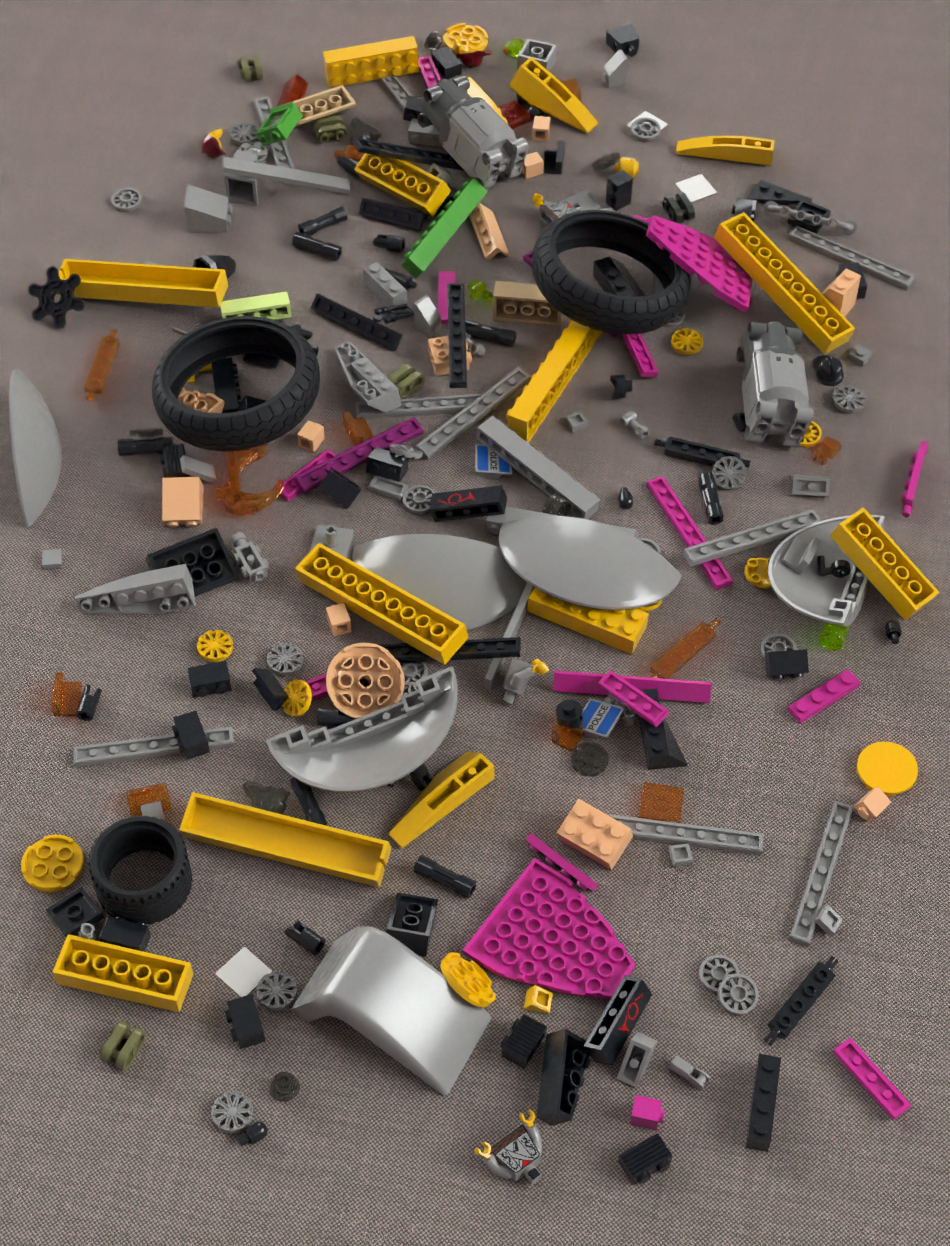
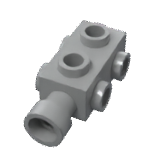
[231,532,269,583]

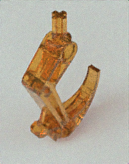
[214,443,284,516]

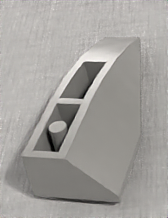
[335,341,401,412]
[74,564,196,614]

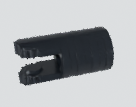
[337,156,360,179]
[372,234,405,252]
[76,684,102,721]
[317,707,353,726]
[409,763,433,791]
[285,921,326,955]

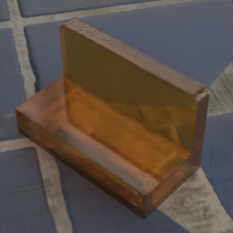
[342,412,374,446]
[51,673,82,716]
[126,782,172,817]

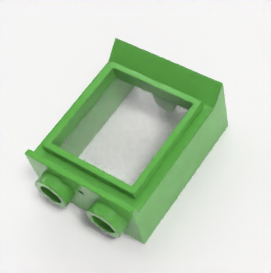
[255,101,303,146]

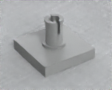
[310,525,354,559]

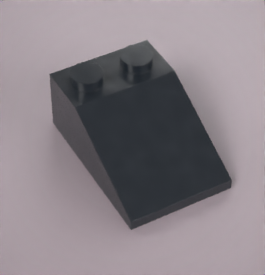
[386,892,438,957]

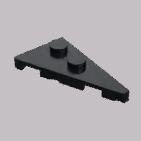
[747,180,812,205]

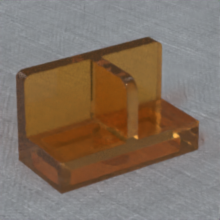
[551,723,584,752]

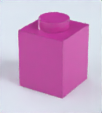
[630,1095,665,1131]

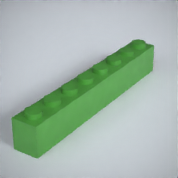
[401,178,488,279]

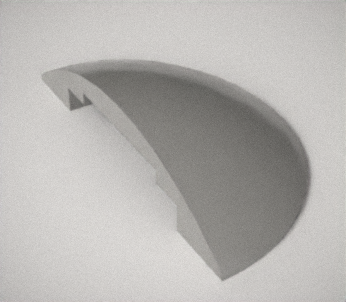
[9,369,62,528]
[768,515,885,626]
[499,516,681,610]
[353,534,527,631]
[266,666,458,792]

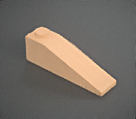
[178,388,225,413]

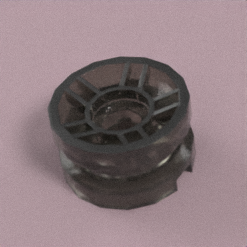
[543,494,571,516]

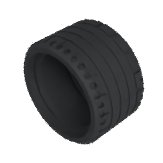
[88,815,192,925]

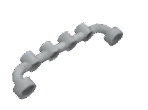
[764,201,858,234]

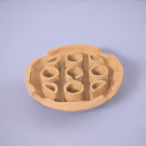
[326,643,405,719]

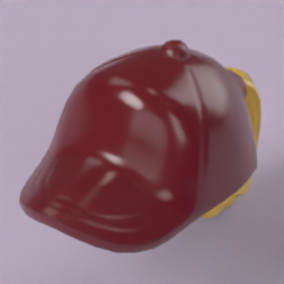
[453,36,492,68]
[201,129,226,158]

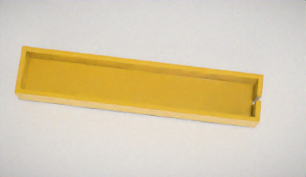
[58,259,229,308]
[179,792,391,888]

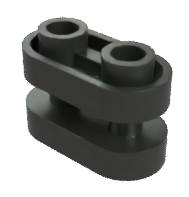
[662,192,695,223]

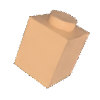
[532,116,550,142]
[521,152,544,179]
[297,420,325,453]
[326,603,352,637]
[854,787,891,822]

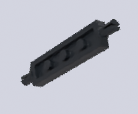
[654,437,751,468]
[764,956,838,1046]

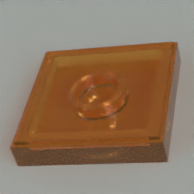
[639,782,684,823]

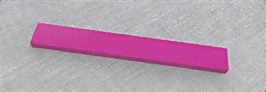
[646,476,733,590]
[553,670,712,703]

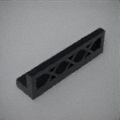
[359,198,428,230]

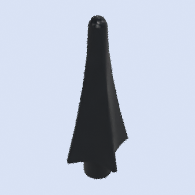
[384,268,417,290]

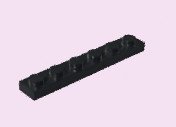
[310,293,403,350]

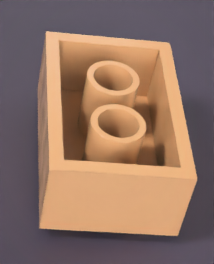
[557,798,633,870]

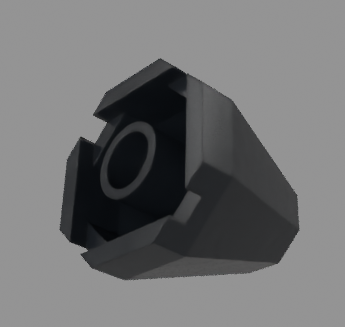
[193,255,236,279]

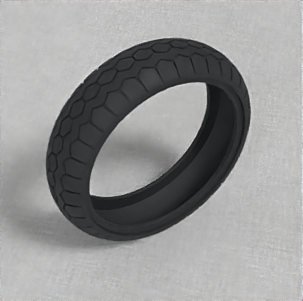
[532,210,691,335]
[152,316,320,452]

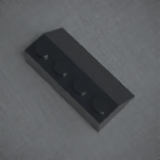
[593,256,645,297]

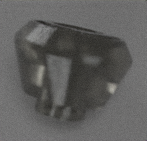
[424,30,443,50]
[269,1072,300,1102]

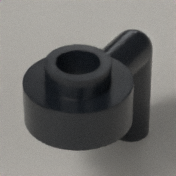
[817,556,851,578]

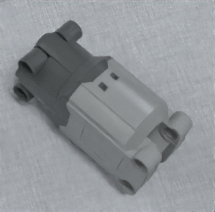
[417,76,528,189]
[736,321,813,448]

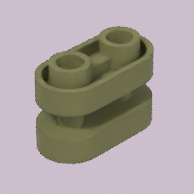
[237,54,263,82]
[312,115,347,143]
[387,364,425,399]
[99,1021,147,1071]

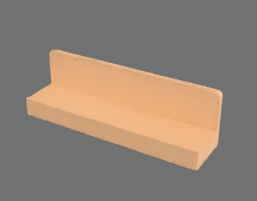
[469,203,509,261]

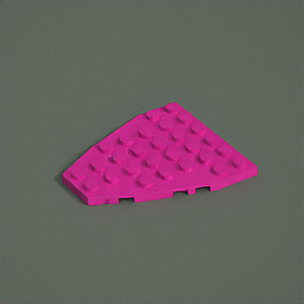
[646,215,753,313]
[463,858,635,1000]

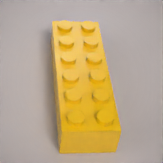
[323,36,419,88]
[354,154,451,217]
[830,507,940,621]
[527,587,649,655]
[53,934,194,1013]

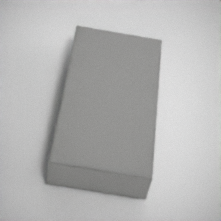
[180,455,216,483]
[368,475,409,502]

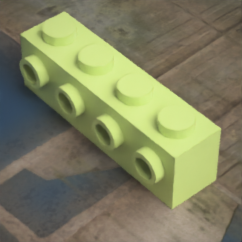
[220,292,291,320]

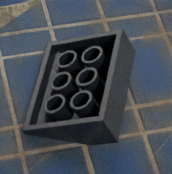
[146,527,239,597]

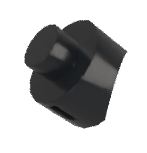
[610,374,632,399]
[556,699,584,728]

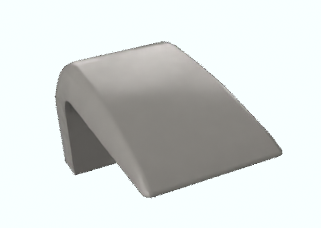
[291,926,491,1095]

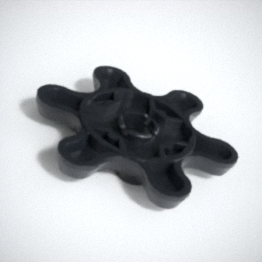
[28,266,85,329]

